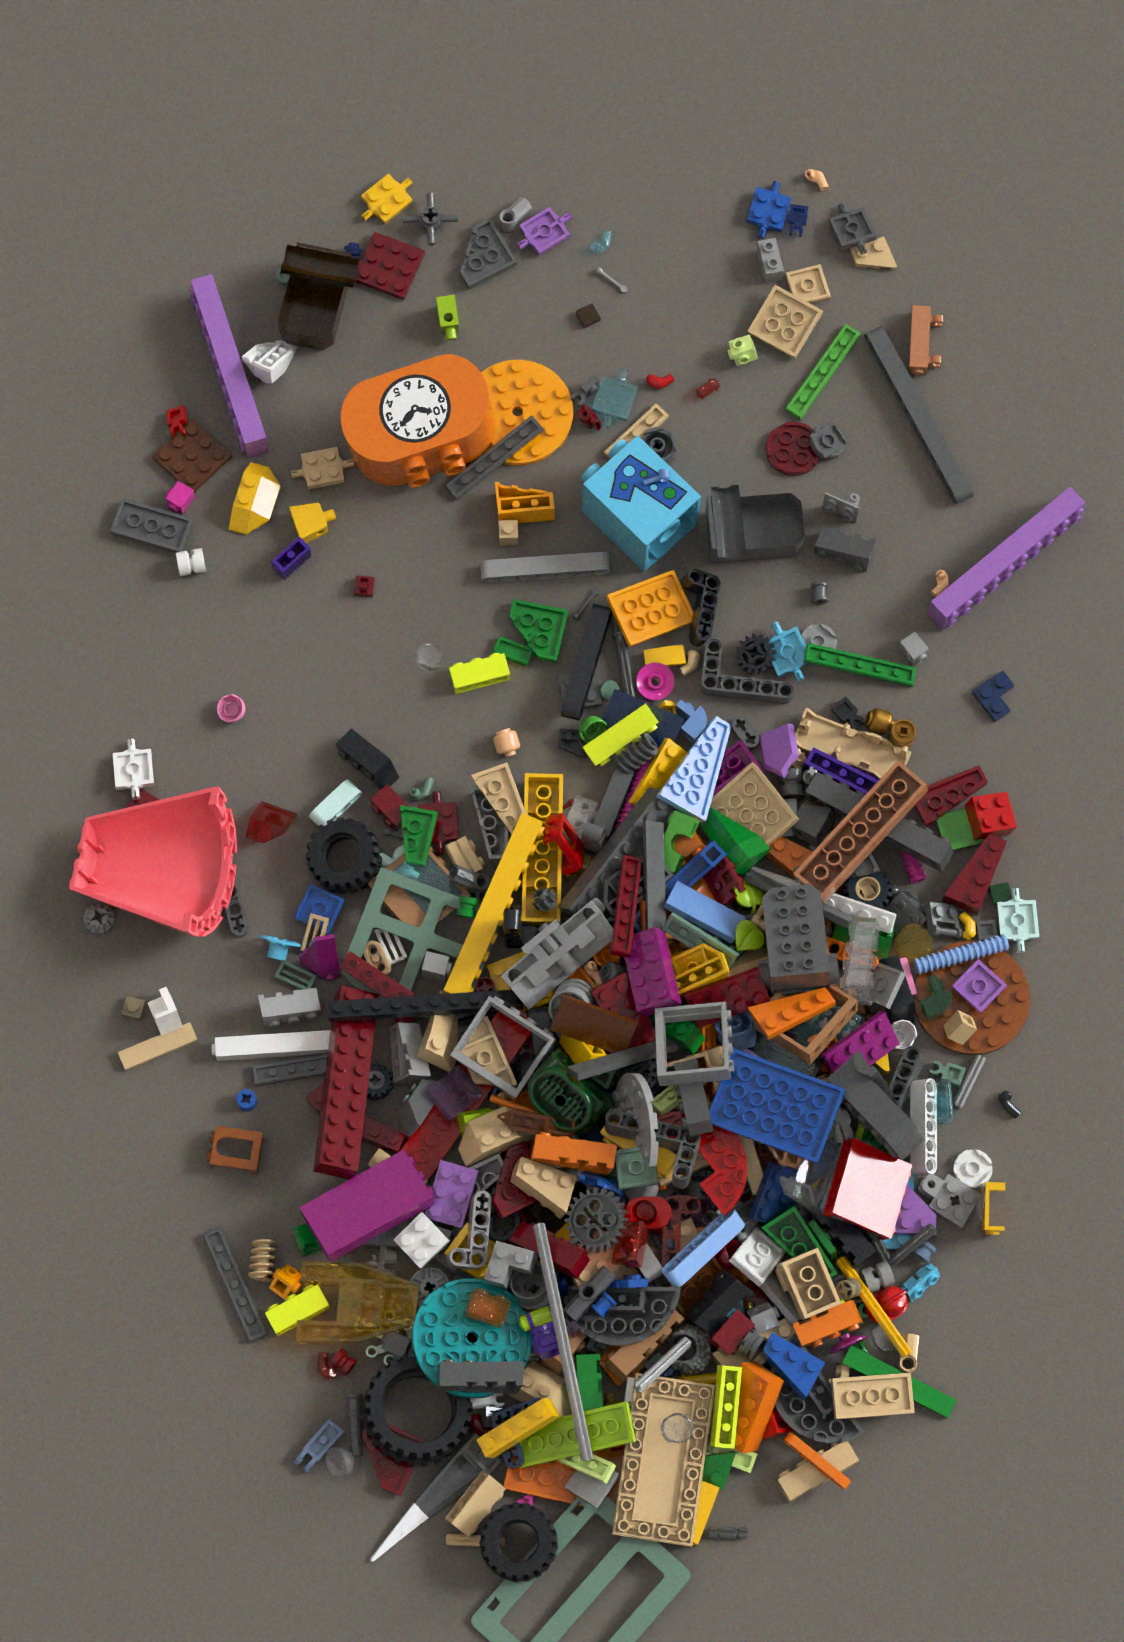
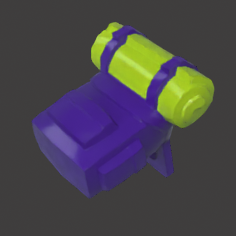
[519,1304,570,1360]

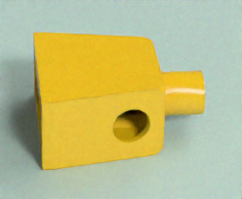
[289,503,336,544]

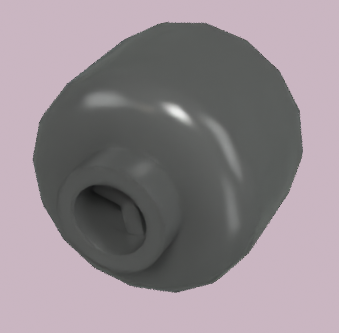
[599,962,629,983]

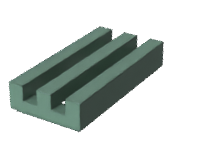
[274,960,318,990]

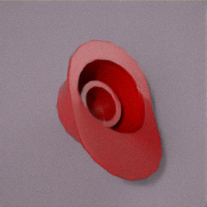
[625,1196,672,1229]
[866,1286,908,1324]

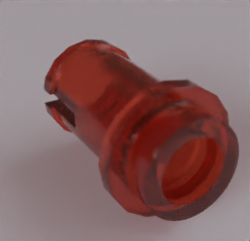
[695,378,720,400]

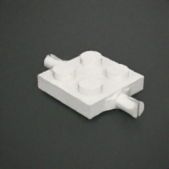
[113,739,154,800]

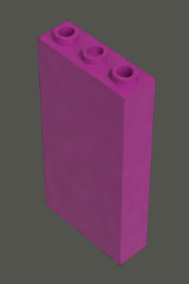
[299,1150,435,1262]

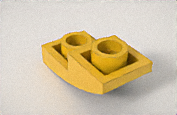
[643,645,686,668]

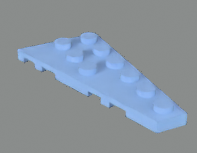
[656,716,732,823]

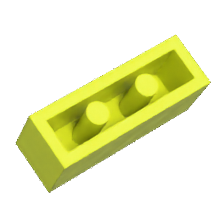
[449,653,510,694]
[265,1284,330,1337]

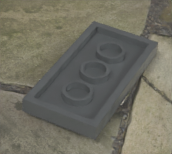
[110,498,194,553]

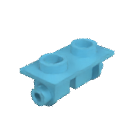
[901,1263,940,1302]

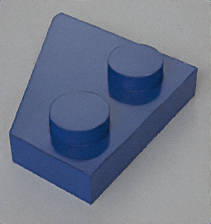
[608,1275,648,1288]

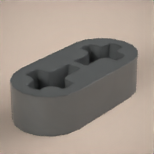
[731,716,759,750]

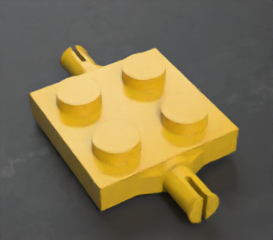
[361,173,413,224]

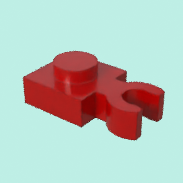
[166,405,187,438]

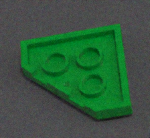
[509,599,569,663]

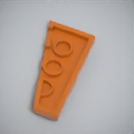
[748,987,836,1040]

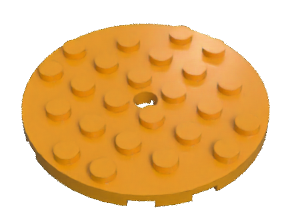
[481,360,573,466]

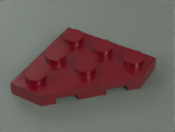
[492,1141,538,1219]
[362,1424,425,1497]

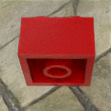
[964,792,1017,840]

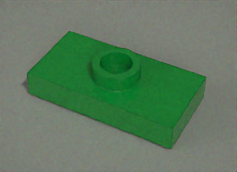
[808,1219,837,1260]

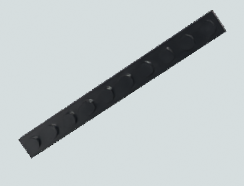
[327,990,524,1022]

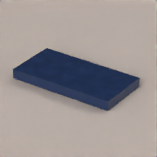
[602,689,685,747]

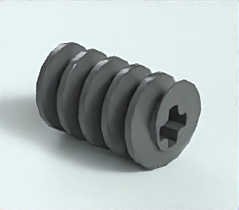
[616,733,658,773]

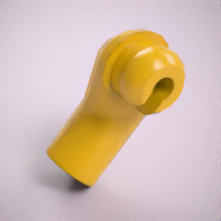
[958,911,976,940]

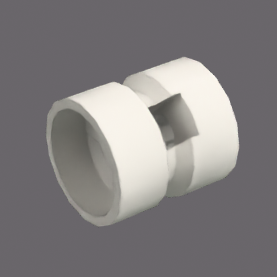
[176,548,206,576]

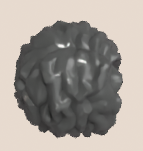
[669,1324,713,1376]

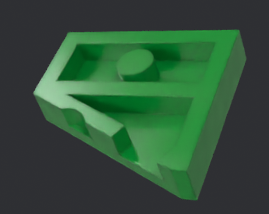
[702,1451,736,1490]

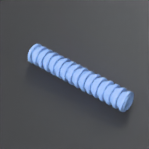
[913,934,1009,975]

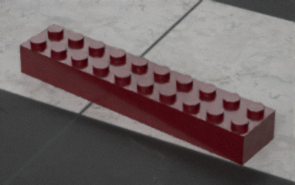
[313,985,379,1180]

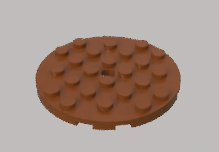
[913,941,1030,1055]

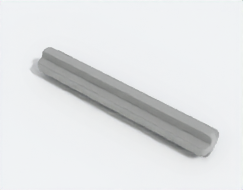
[633,1337,692,1393]

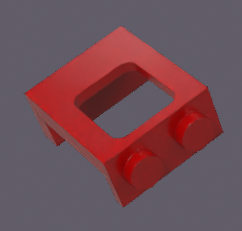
[543,813,584,876]

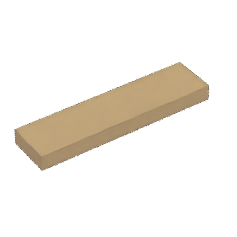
[604,403,669,460]
[118,1022,198,1071]

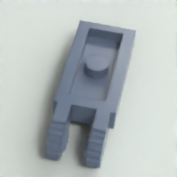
[293,1418,345,1474]

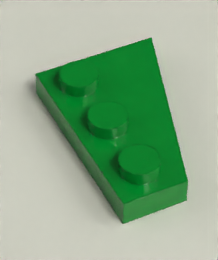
[400,805,438,867]

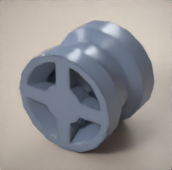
[912,1241,937,1264]

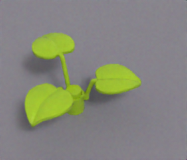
[734,878,765,952]

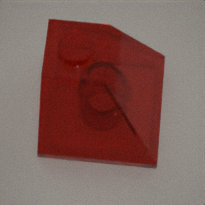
[246,801,298,843]

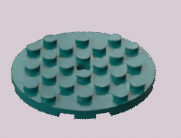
[412,1278,532,1398]

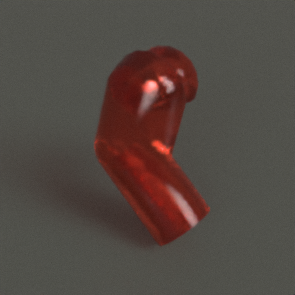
[318,1352,337,1380]

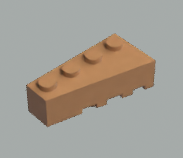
[605,1310,684,1383]

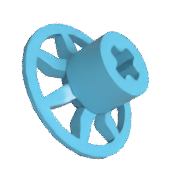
[259,935,301,961]

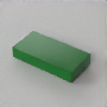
[492,636,533,667]

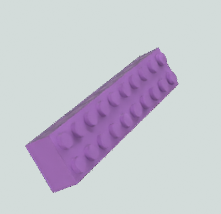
[189,274,269,458]
[927,487,1085,631]

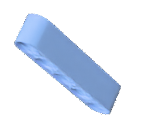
[662,1208,745,1287]

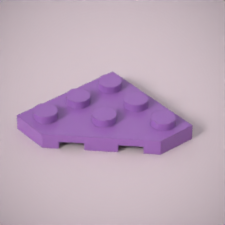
[894,1185,936,1236]

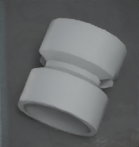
[860,1260,895,1293]

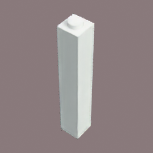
[212,1030,330,1061]

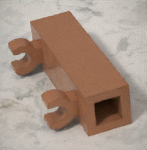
[908,305,943,376]

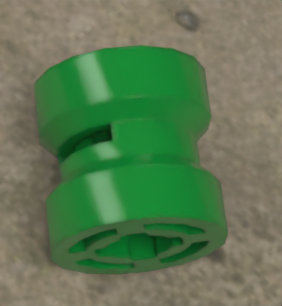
[456,896,479,919]

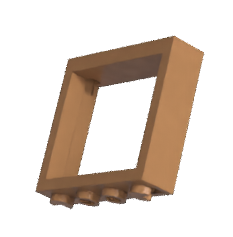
[753,984,858,1065]

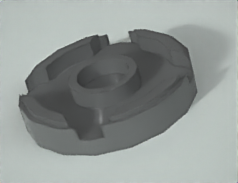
[809,423,846,460]

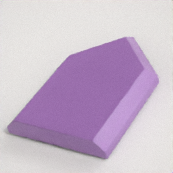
[759,724,799,778]

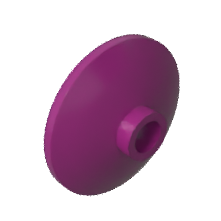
[830,1333,867,1354]

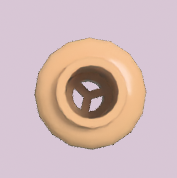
[493,728,520,757]

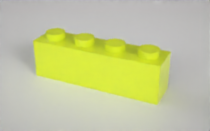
[583,703,659,766]
[710,1365,742,1449]

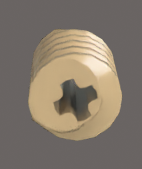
[248,1239,277,1282]

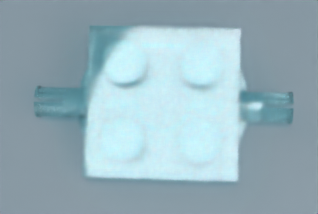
[592,369,638,428]

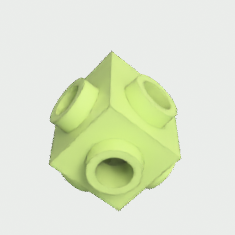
[727,335,758,366]

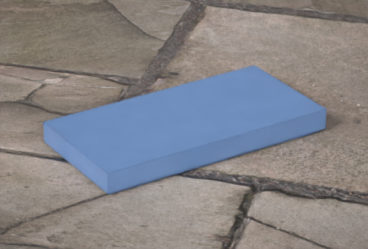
[664,881,746,944]

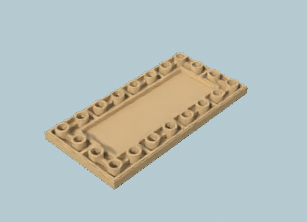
[612,1373,715,1547]

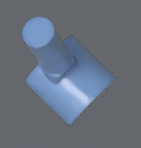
[643,469,669,485]

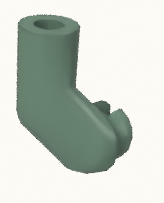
[410,777,434,801]

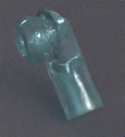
[591,230,612,254]

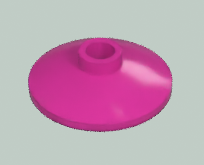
[636,662,674,700]

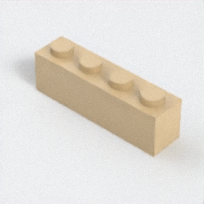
[777,1441,859,1503]

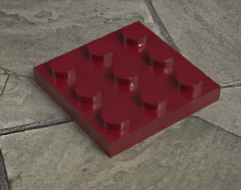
[355,232,425,300]

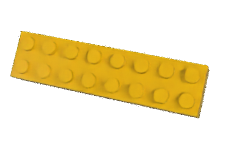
[522,773,563,926]

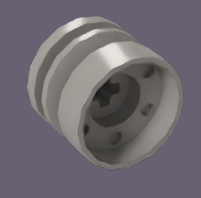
[548,978,595,1020]

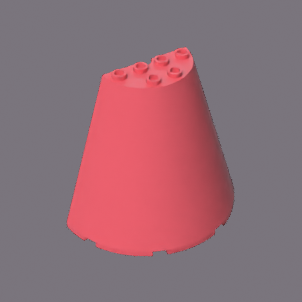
[69,787,237,937]

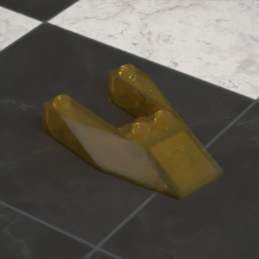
[296,1261,419,1345]

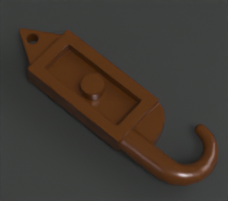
[497,1108,576,1137]

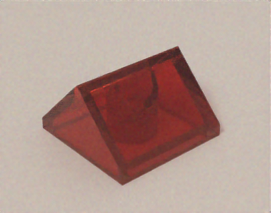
[611,1221,649,1268]

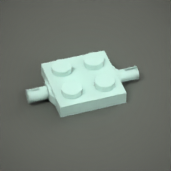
[996,888,1039,953]

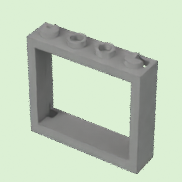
[450,996,555,1100]
[655,1002,734,1086]

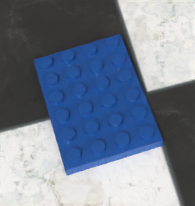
[709,1048,846,1164]

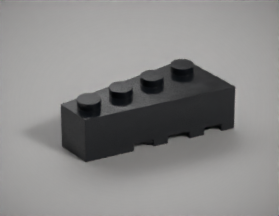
[805,1191,876,1269]

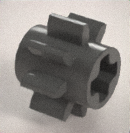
[532,888,556,912]

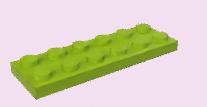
[520,1402,636,1468]

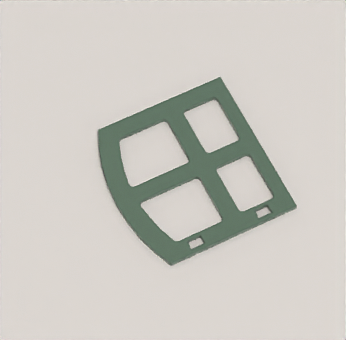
[340,867,499,1019]

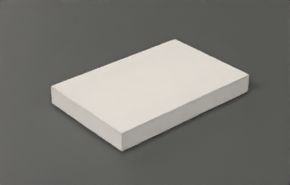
[729,1226,786,1287]

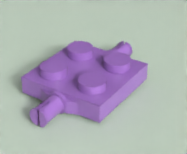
[516,207,573,256]

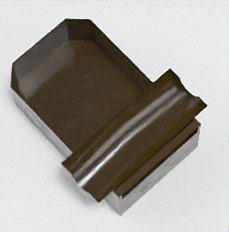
[278,242,359,351]

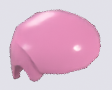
[216,694,246,723]

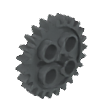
[564,1187,629,1253]

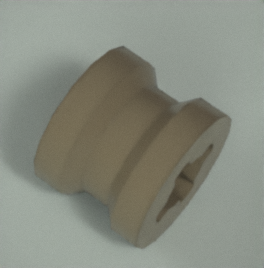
[836,1278,861,1300]

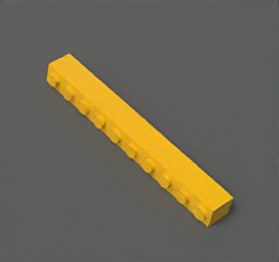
[443,813,545,994]

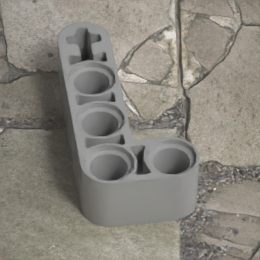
[446,1191,492,1270]

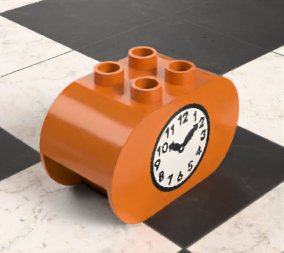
[341,354,496,488]

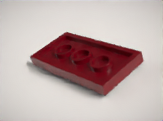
[684,967,770,1029]
[590,972,656,1049]

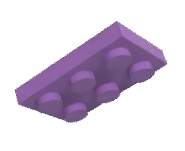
[425,1160,479,1228]

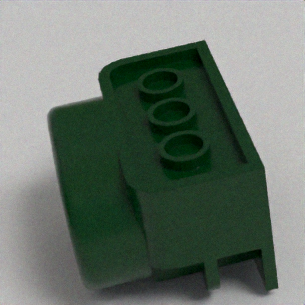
[527,1049,615,1136]

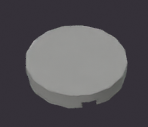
[801,624,837,649]

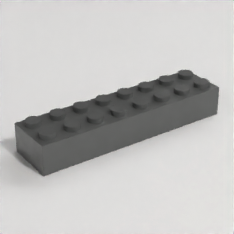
[805,772,954,873]
[558,788,684,918]

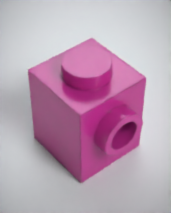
[165,481,195,514]

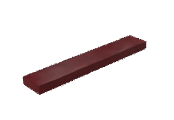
[610,855,642,958]

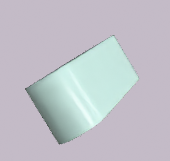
[309,779,362,826]

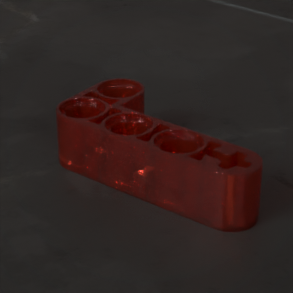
[662,1195,701,1267]

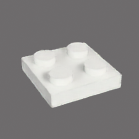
[394,1212,450,1269]

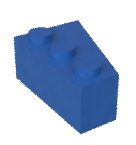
[760,1333,825,1401]

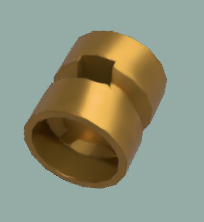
[889,719,916,749]

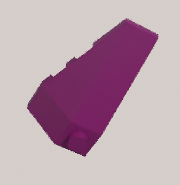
[713,739,766,796]
[298,934,341,981]

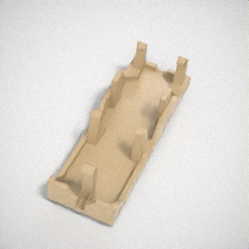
[795,708,912,780]

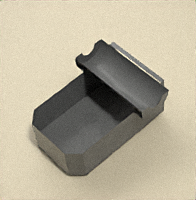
[705,485,805,563]
[758,884,839,995]
[827,1051,925,1161]

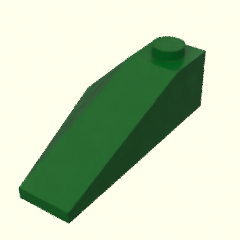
[699,807,771,875]

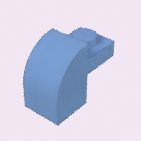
[675,700,707,745]

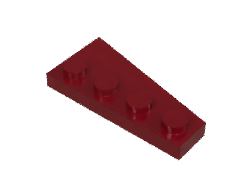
[914,765,987,827]

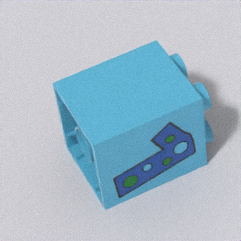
[580,435,701,573]

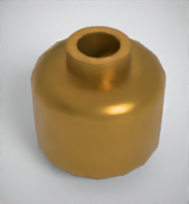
[865,708,895,735]

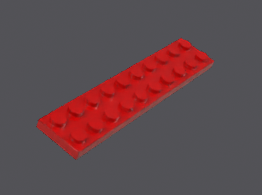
[401,1010,531,1181]

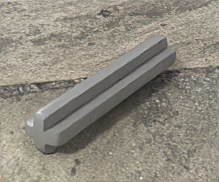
[953,1054,986,1108]

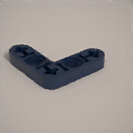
[492,1398,542,1469]

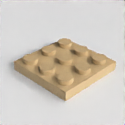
[747,285,823,359]

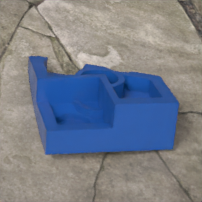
[579,1171,625,1199]

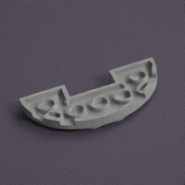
[612,1073,658,1166]

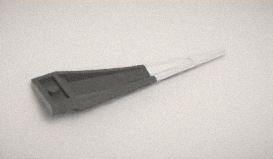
[370,1432,502,1561]

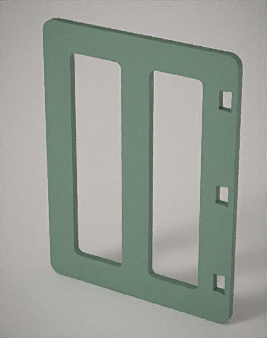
[471,1496,691,1642]

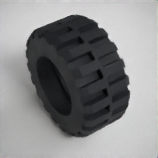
[306,817,382,894]
[479,1502,558,1582]

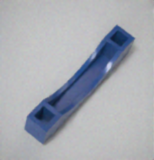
[634,840,727,932]

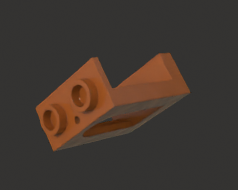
[207,1126,264,1175]

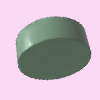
[276,267,290,286]
[599,680,619,700]

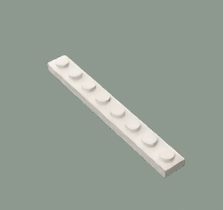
[751,866,897,934]

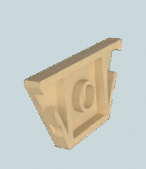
[461,1016,517,1087]

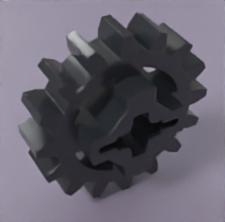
[735,633,777,675]

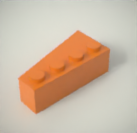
[735,1361,784,1453]

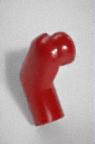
[646,374,674,390]

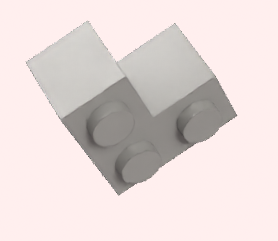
[484,1241,538,1289]

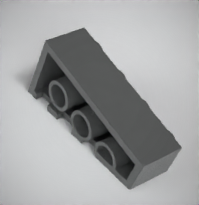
[437,1359,523,1394]

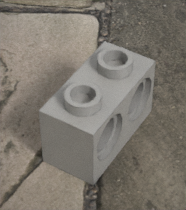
[756,238,784,283]

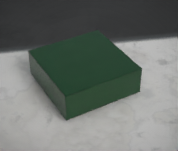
[989,882,1012,906]

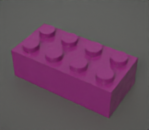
[624,927,681,1017]

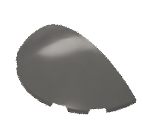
[563,1286,681,1346]
[771,1334,864,1444]

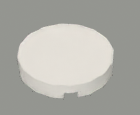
[953,1149,992,1189]

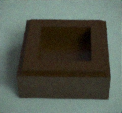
[576,303,601,328]

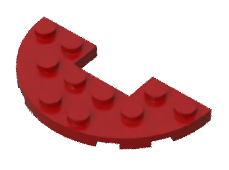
[657,1111,747,1216]

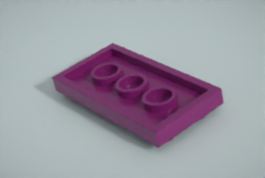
[821,1011,900,1074]

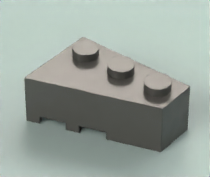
[813,526,877,572]

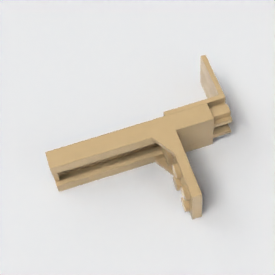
[667,1046,764,1195]

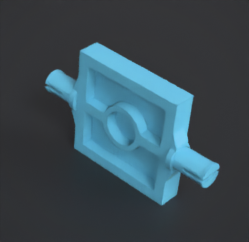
[764,622,808,682]

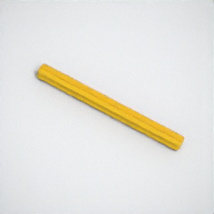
[836,1256,912,1358]

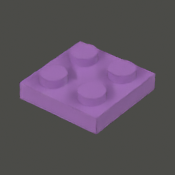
[952,959,1007,1014]

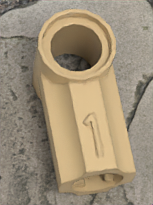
[898,1333,919,1374]

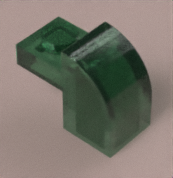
[920,975,952,1022]

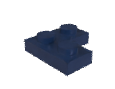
[972,671,1014,723]

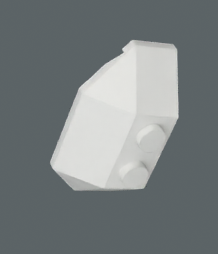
[241,340,297,384]

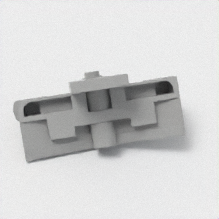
[501,898,613,1009]

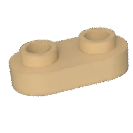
[363,940,392,976]

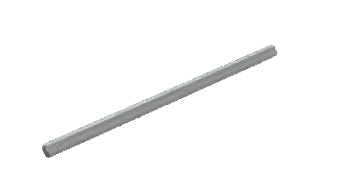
[533,1223,593,1461]

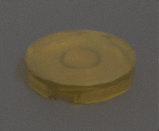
[895,924,933,963]

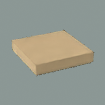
[785,264,831,304]

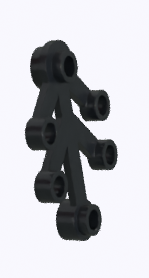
[671,1168,719,1225]

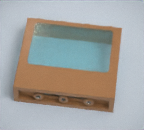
[368,846,471,927]

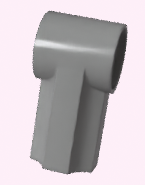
[499,197,532,232]

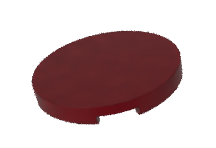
[766,422,820,476]

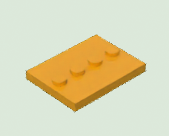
[606,570,693,647]

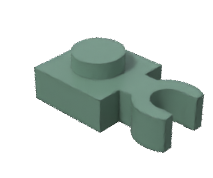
[929,1061,966,1088]

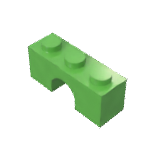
[664,810,700,873]

